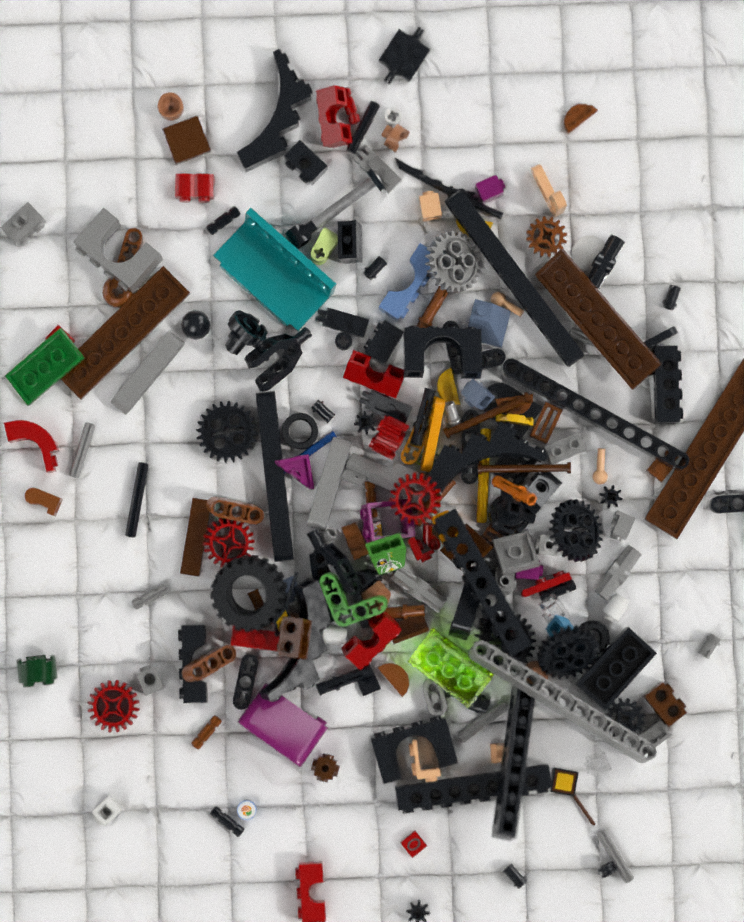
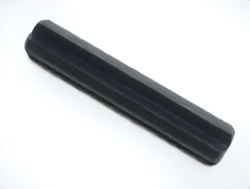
[347,101,380,154]

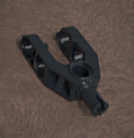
[244,327,312,392]
[306,529,362,604]

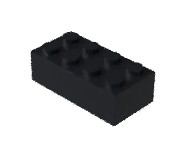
[575,627,657,711]

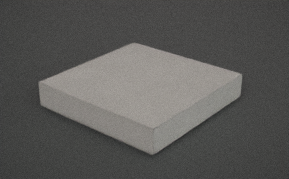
[492,531,540,576]

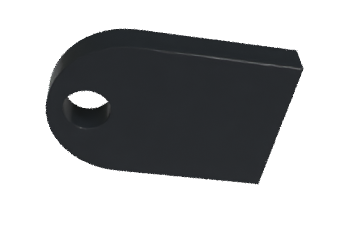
[483,383,543,438]

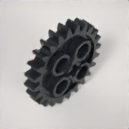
[196,401,259,463]
[549,499,603,562]
[474,612,537,672]
[536,625,600,679]

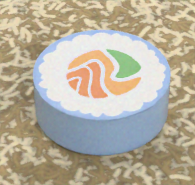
[237,800,257,820]

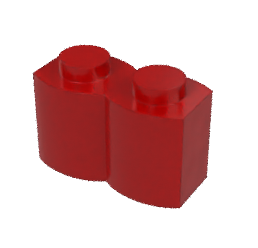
[175,173,215,203]

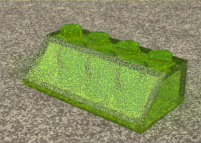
[407,627,494,709]

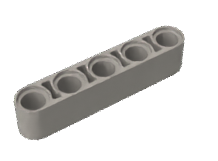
[110,331,185,415]
[307,437,352,531]

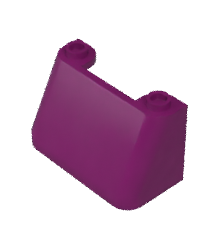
[237,682,328,767]

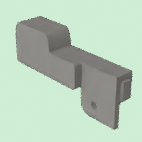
[341,453,419,498]

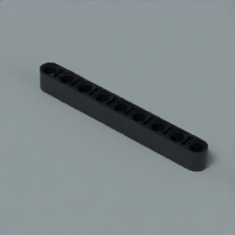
[256,391,294,562]

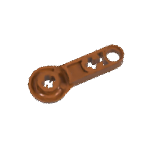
[102,228,143,307]

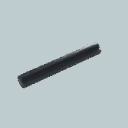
[125,462,149,538]

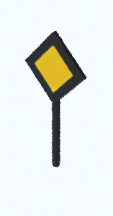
[272,572,298,637]

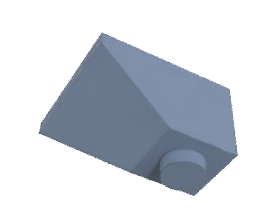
[468,299,511,348]

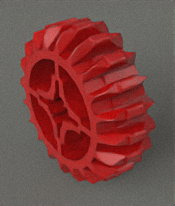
[389,472,442,525]
[202,518,255,568]
[87,680,140,732]

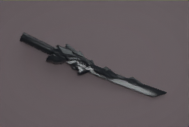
[395,158,503,220]

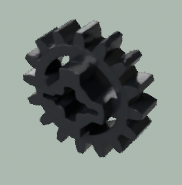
[604,698,646,740]

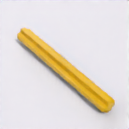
[476,428,491,523]

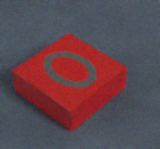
[400,831,427,858]

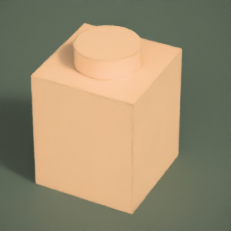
[419,191,442,222]

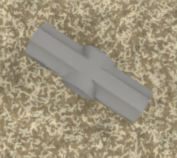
[594,545,642,601]
[391,568,447,613]

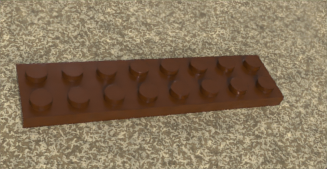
[535,249,662,390]
[61,266,191,400]

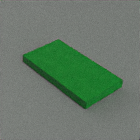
[5,328,85,406]

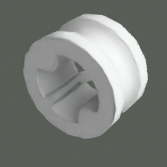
[385,108,402,126]

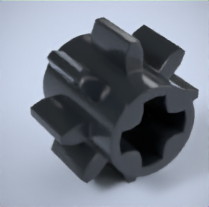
[354,411,378,435]
[598,485,623,509]
[406,899,430,922]

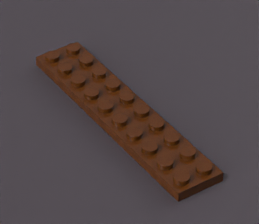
[644,358,744,540]

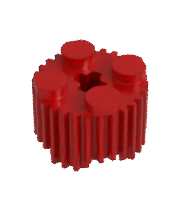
[369,416,409,460]

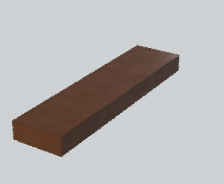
[180,498,210,577]

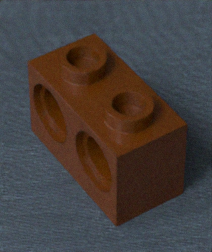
[277,617,312,660]
[643,682,687,727]

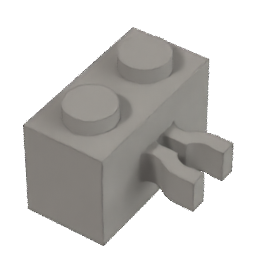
[0,202,46,247]

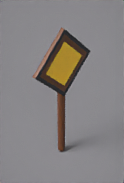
[550,768,595,826]

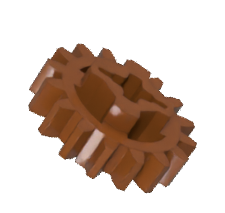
[526,216,567,258]

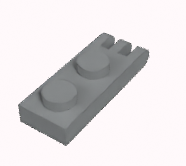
[352,144,402,194]

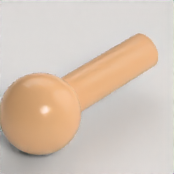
[491,292,524,317]
[593,448,608,485]

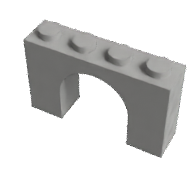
[73,208,163,293]

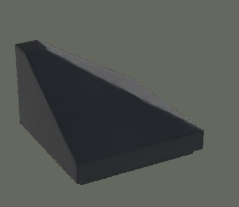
[357,671,381,696]

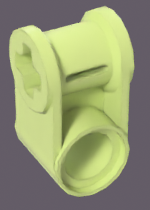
[311,227,338,265]

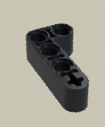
[448,565,490,641]

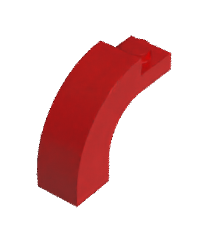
[4,420,60,473]

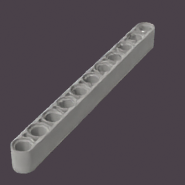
[469,641,657,763]

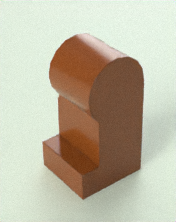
[24,487,63,517]
[341,522,369,560]

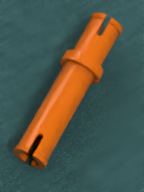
[492,475,537,506]

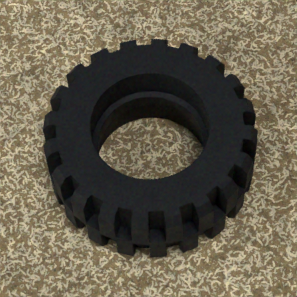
[210,555,288,632]

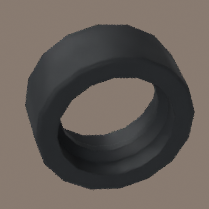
[282,413,318,450]

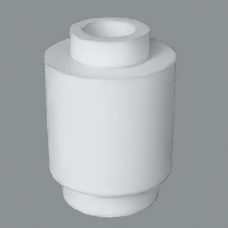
[602,593,629,623]
[320,625,347,646]

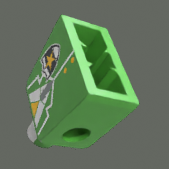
[365,533,406,575]

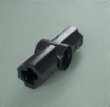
[587,234,625,290]

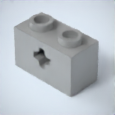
[543,432,587,464]

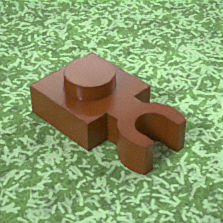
[646,449,679,483]

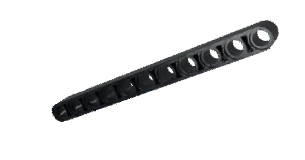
[444,190,584,367]
[503,358,689,471]

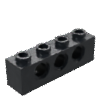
[652,345,683,424]

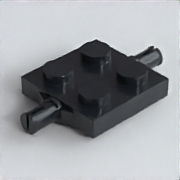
[378,27,431,84]

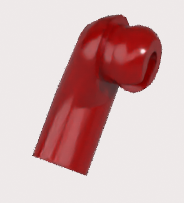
[423,523,441,550]

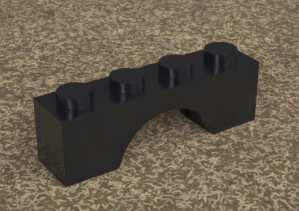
[178,625,208,703]

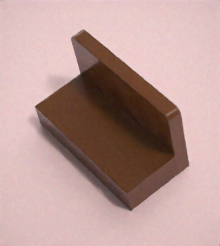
[392,616,430,644]

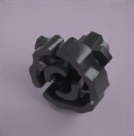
[225,310,268,355]
[488,490,536,536]

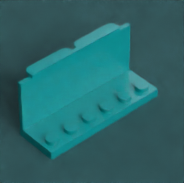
[213,208,337,331]

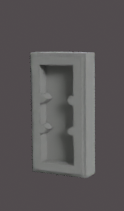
[629,719,672,755]

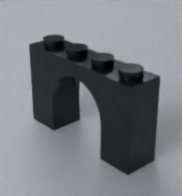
[403,326,482,379]
[371,715,458,784]

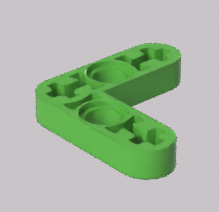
[320,572,388,627]

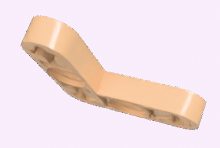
[531,164,567,217]

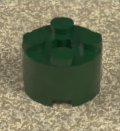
[16,655,58,687]

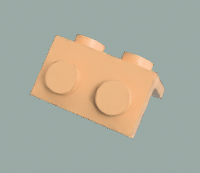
[409,739,441,782]

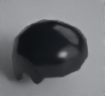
[181,310,211,340]

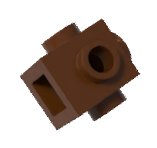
[311,753,340,783]

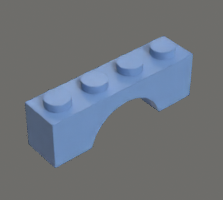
[379,243,430,321]

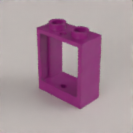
[360,499,416,543]

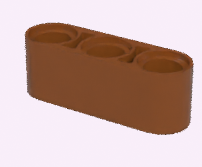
[206,496,264,524]
[182,645,236,682]

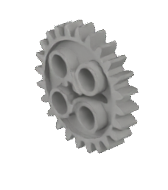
[425,231,482,293]

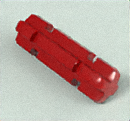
[344,87,360,125]

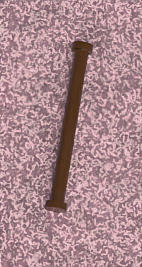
[443,392,532,439]
[478,462,571,475]

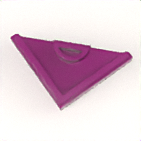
[275,454,315,489]

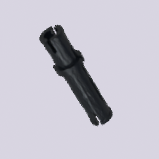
[410,388,436,447]
[316,664,374,696]

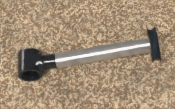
[285,167,386,249]

